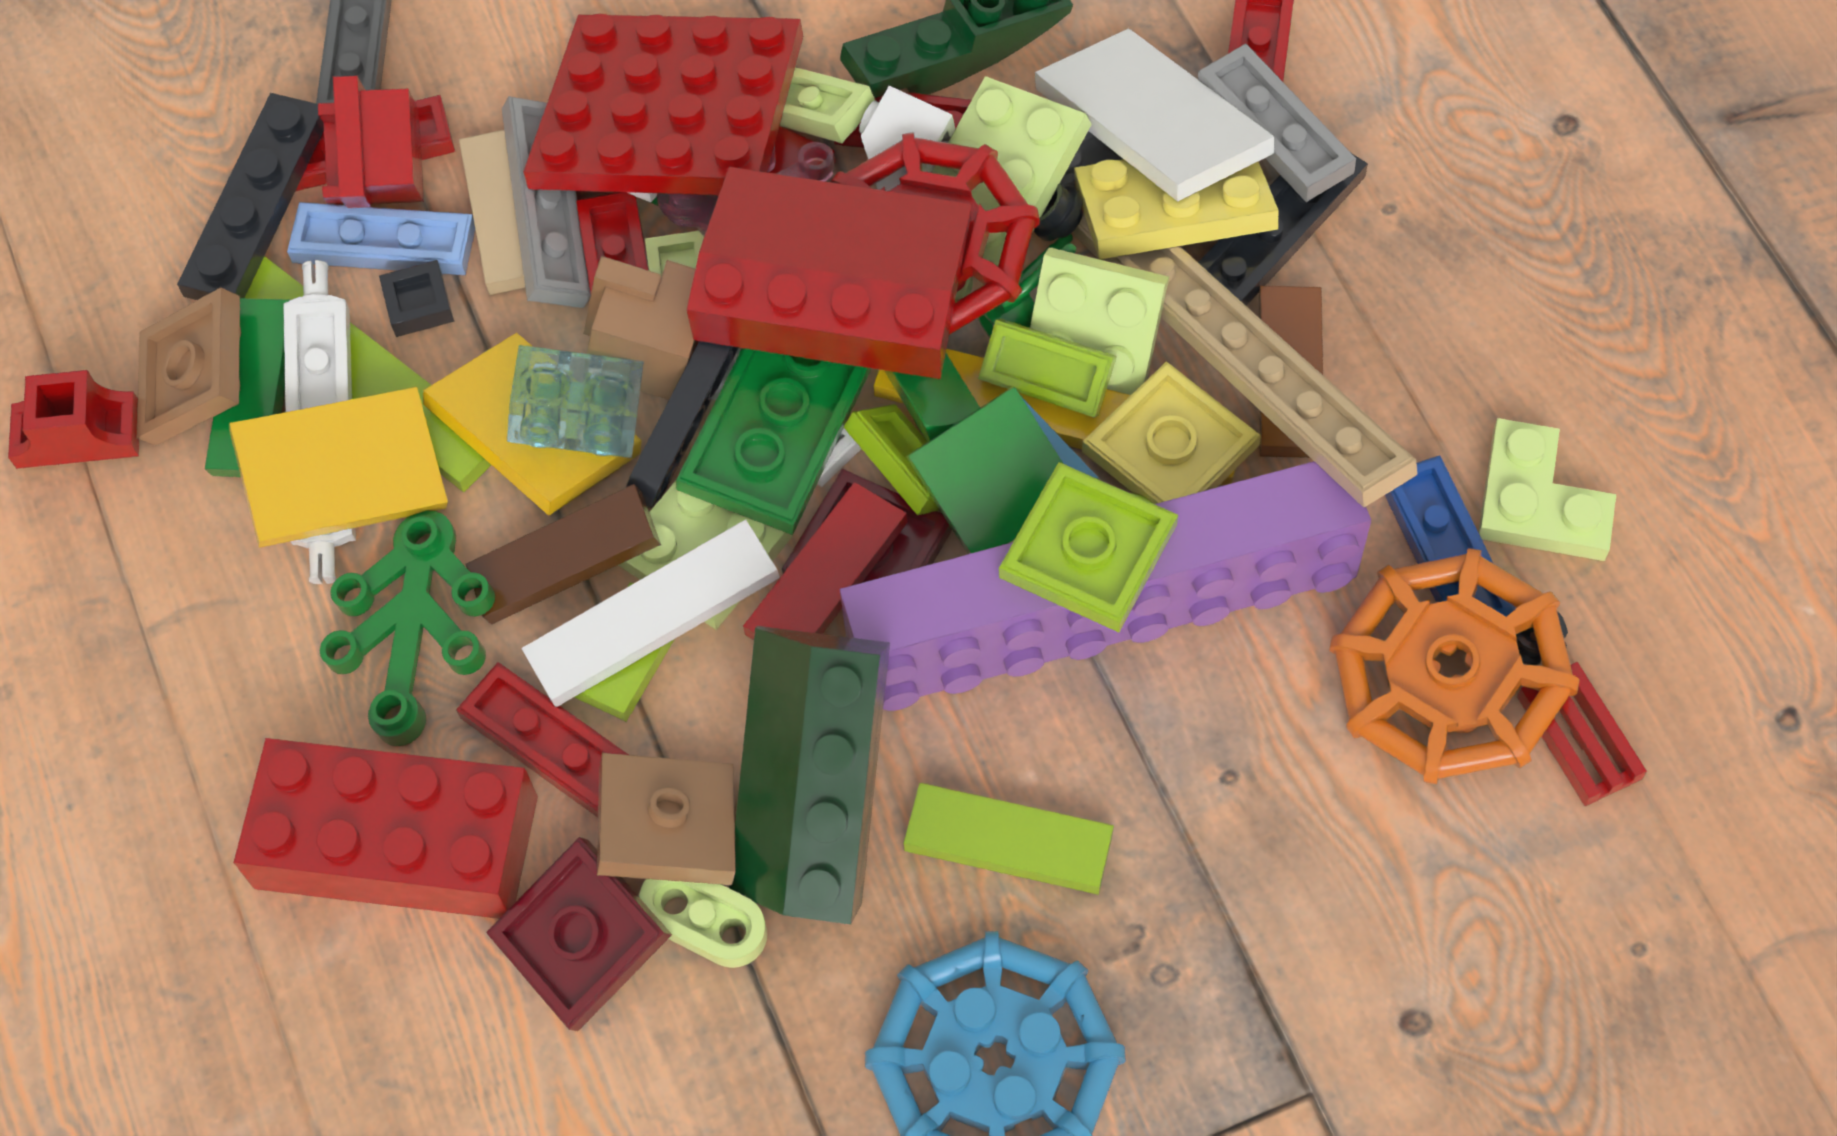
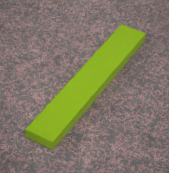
[245,256,491,492]

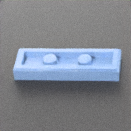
[287,202,475,275]

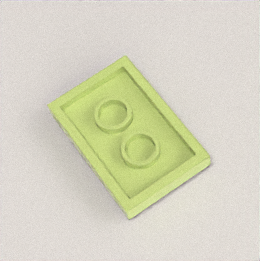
[931,76,1092,266]

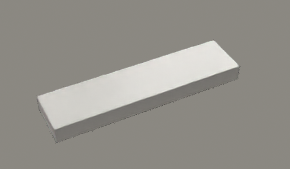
[521,519,780,707]

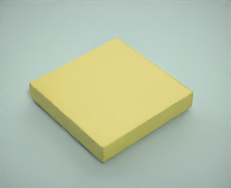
[1082,361,1261,504]

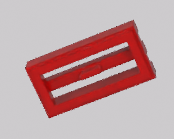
[1517,662,1647,806]

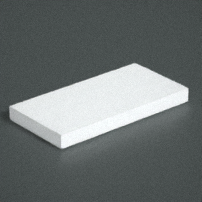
[1035,28,1274,202]

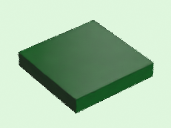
[906,387,1064,554]

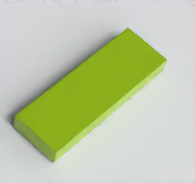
[903,783,1114,895]

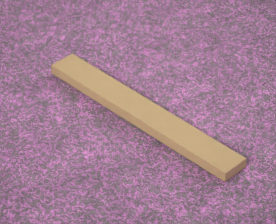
[1073,214,1417,508]

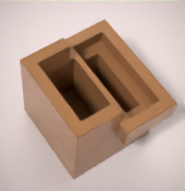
[583,256,695,400]

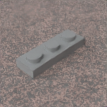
[1198,44,1356,202]

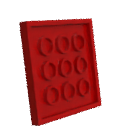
[523,13,804,195]

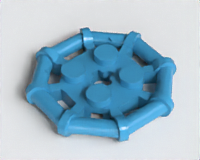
[865,931,1126,1136]

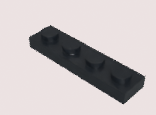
[177,93,324,300]
[1198,153,1368,306]

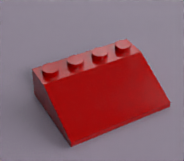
[687,167,972,379]

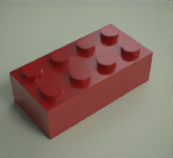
[233,738,538,919]

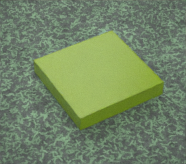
[999,462,1178,633]

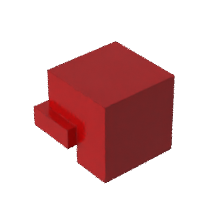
[318,76,424,208]

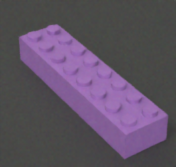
[839,461,1371,711]

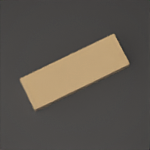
[459,130,525,295]

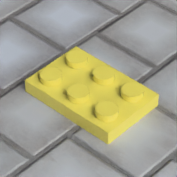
[1074,159,1278,260]

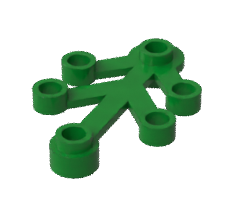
[319,510,495,746]

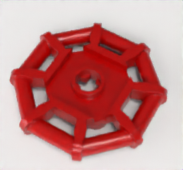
[830,132,1040,341]

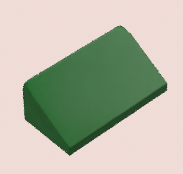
[884,353,980,442]

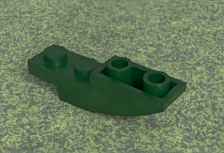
[840,0,1073,98]

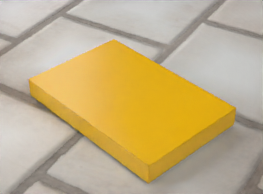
[423,332,642,516]
[229,387,448,548]

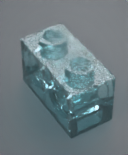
[507,345,644,458]

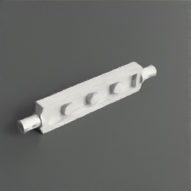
[284,260,356,584]

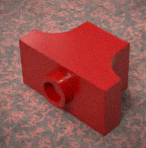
[8,370,139,469]

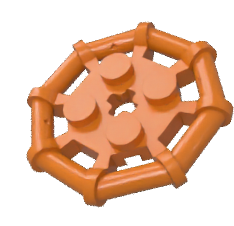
[1329,548,1580,785]

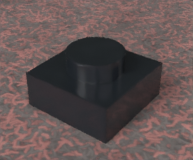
[379,260,455,337]

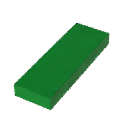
[204,298,291,477]

